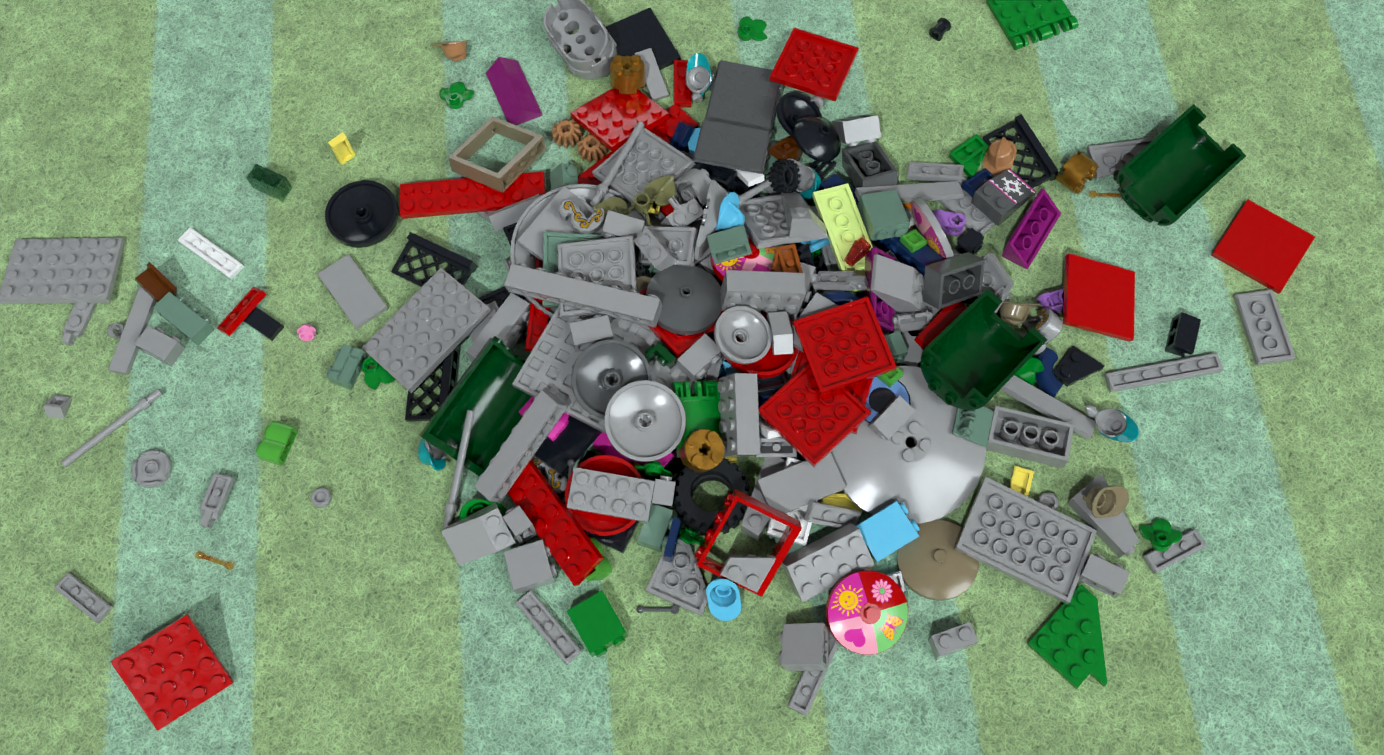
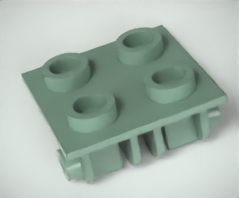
[952,407,994,448]

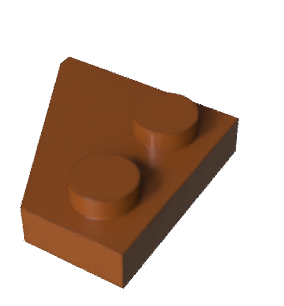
[770,244,803,273]

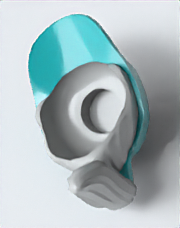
[686,53,712,103]
[787,158,822,199]
[1085,406,1139,443]
[418,438,447,471]

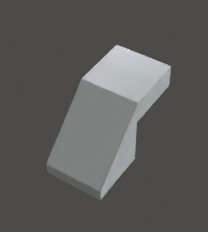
[767,311,793,355]

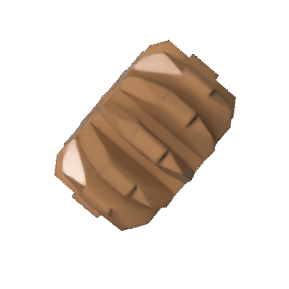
[551,118,582,149]
[577,133,607,163]

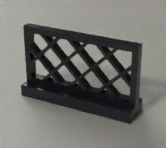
[983,114,1058,188]
[391,232,477,287]
[405,348,460,422]

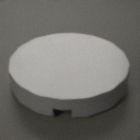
[131,450,173,488]

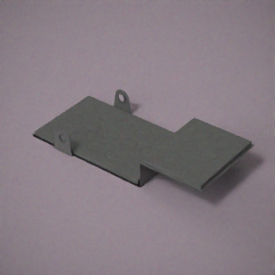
[693,60,782,174]

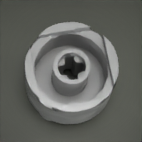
[674,168,711,208]

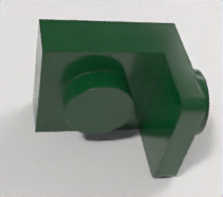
[645,342,676,369]

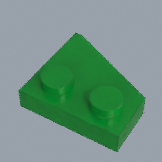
[948,134,988,178]

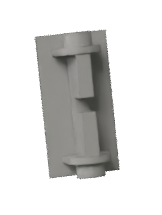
[892,310,932,333]

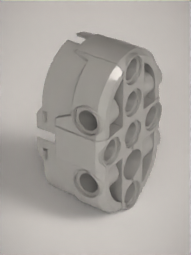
[543,0,617,80]

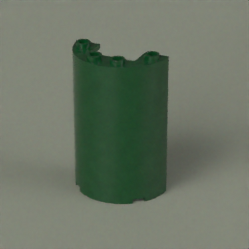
[1117,104,1246,226]
[920,289,1048,410]
[419,336,533,476]

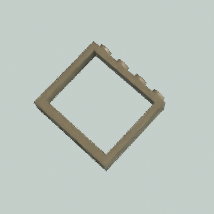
[448,116,546,192]

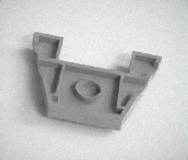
[977,253,1014,314]

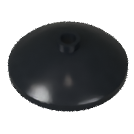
[776,92,822,137]
[793,115,841,162]

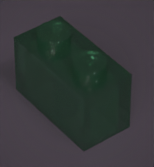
[246,164,292,202]

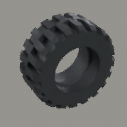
[674,458,750,535]

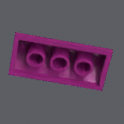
[486,57,543,126]
[1002,189,1061,269]
[865,247,895,332]

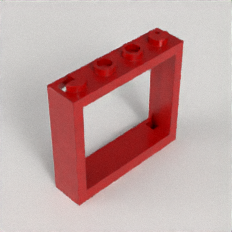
[695,489,802,597]

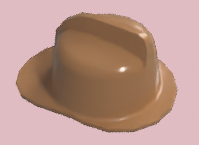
[432,40,469,61]
[983,137,1017,176]

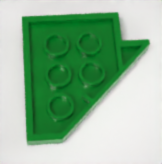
[1027,585,1107,689]

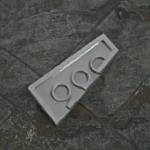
[1087,137,1156,181]

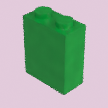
[566,590,628,657]

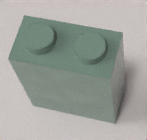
[858,190,910,241]

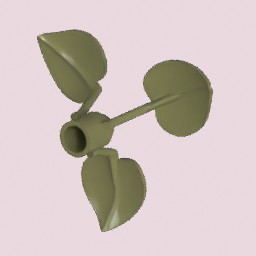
[593,175,676,226]

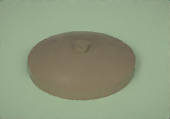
[897,520,979,601]

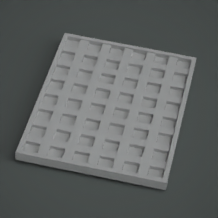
[512,306,695,434]

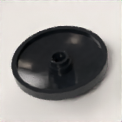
[325,180,399,248]

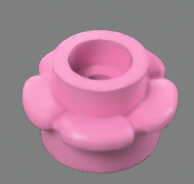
[297,324,316,341]

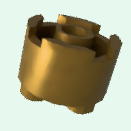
[609,55,645,94]
[1056,150,1099,194]
[680,430,724,473]

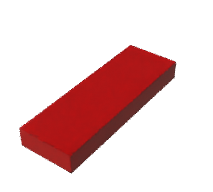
[673,60,691,108]
[217,287,267,337]

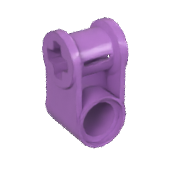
[932,209,966,236]
[1036,288,1064,314]

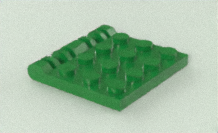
[986,0,1079,50]
[671,380,721,458]

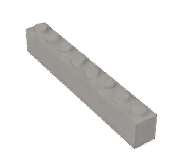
[504,263,663,328]

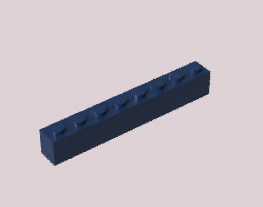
[819,174,945,278]

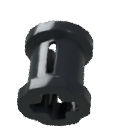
[929,17,951,41]

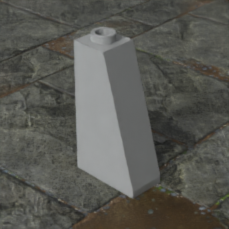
[1067,474,1139,558]

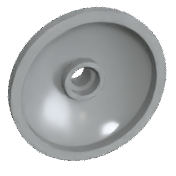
[714,306,772,364]

